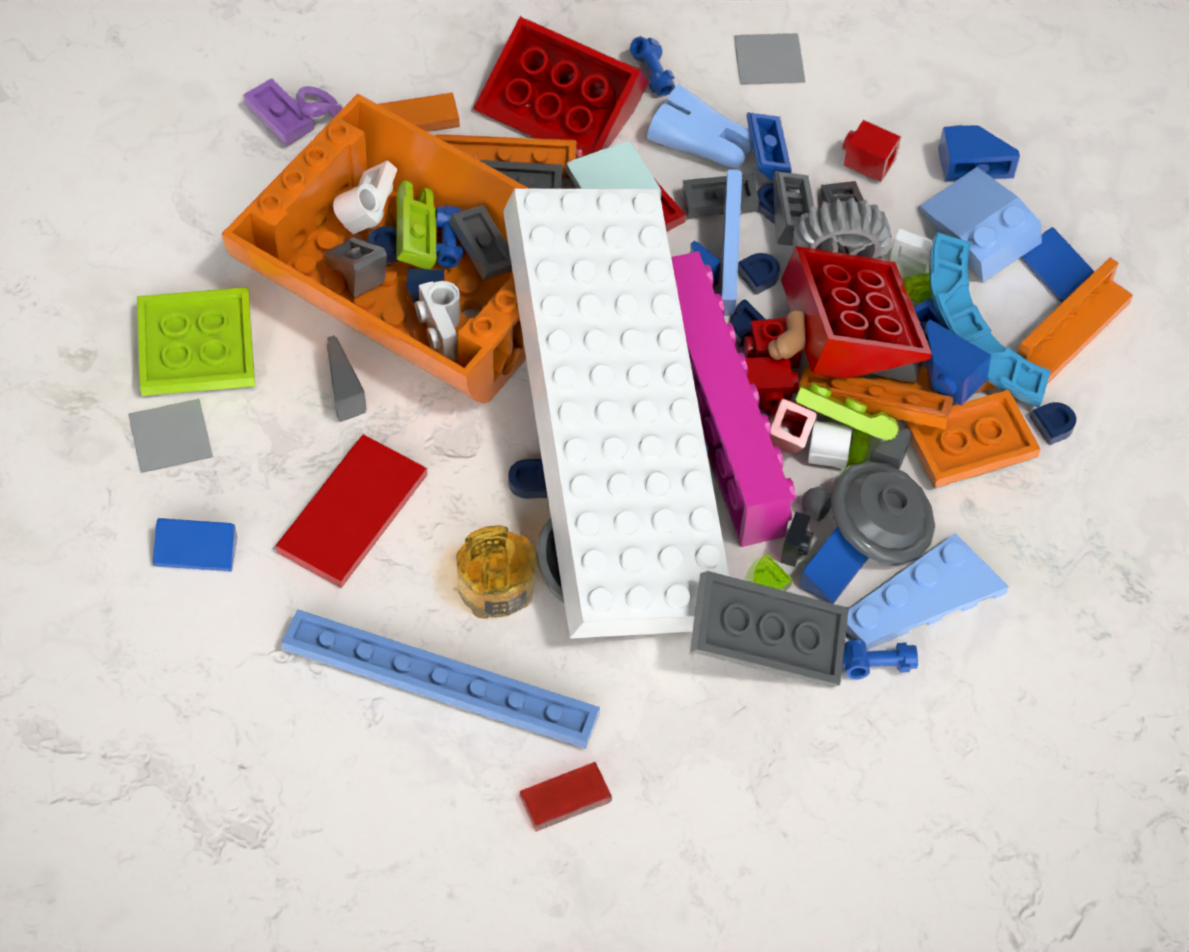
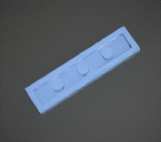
[720,169,742,316]

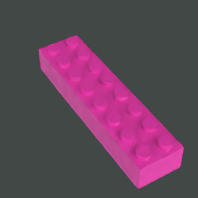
[671,251,796,547]

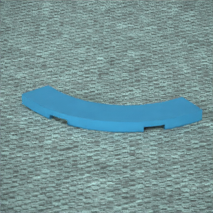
[929,232,1051,407]

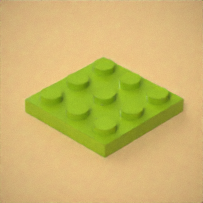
[137,287,255,396]

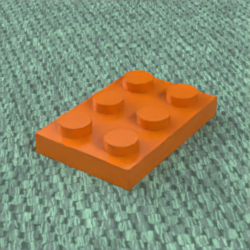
[904,390,1041,488]

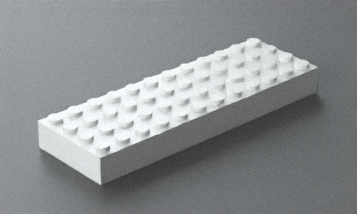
[503,188,729,638]

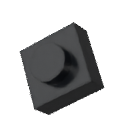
[780,511,814,567]

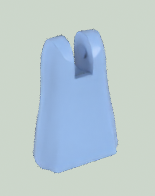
[646,83,753,169]

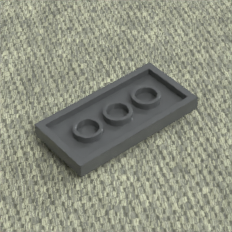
[690,571,849,687]

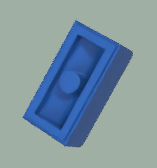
[746,112,792,181]
[1020,227,1095,303]
[153,518,237,572]
[799,526,869,604]

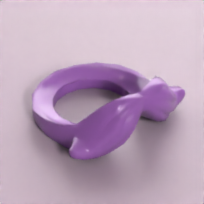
[296,86,343,118]

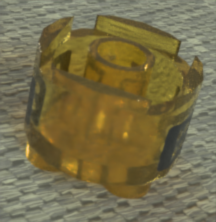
[456,525,536,619]

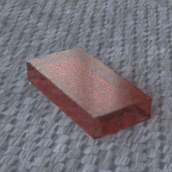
[519,762,612,832]

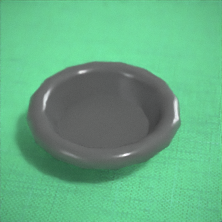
[830,461,935,565]

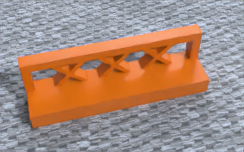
[1017,257,1133,384]

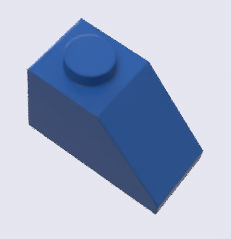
[938,125,1020,182]
[924,320,991,406]

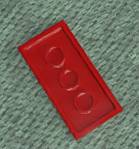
[275,434,427,588]

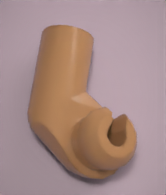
[768,311,806,360]

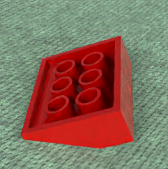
[473,16,649,158]
[781,246,932,378]

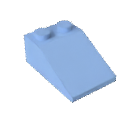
[919,167,1042,283]

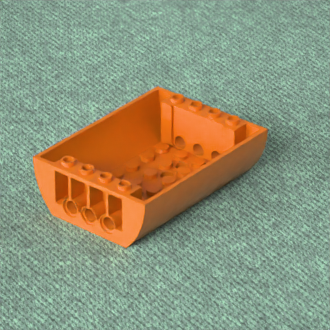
[221,93,530,403]

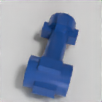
[630,36,676,97]
[436,205,464,268]
[842,639,918,680]

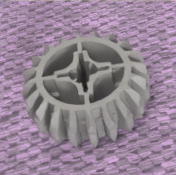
[792,197,892,260]

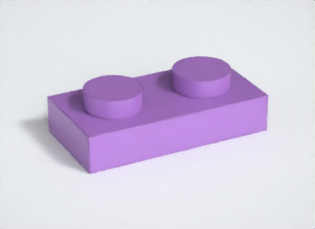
[243,78,314,146]

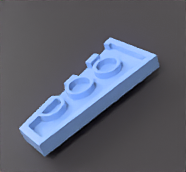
[846,533,1009,650]

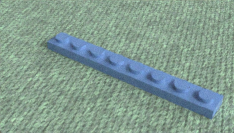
[282,609,600,749]

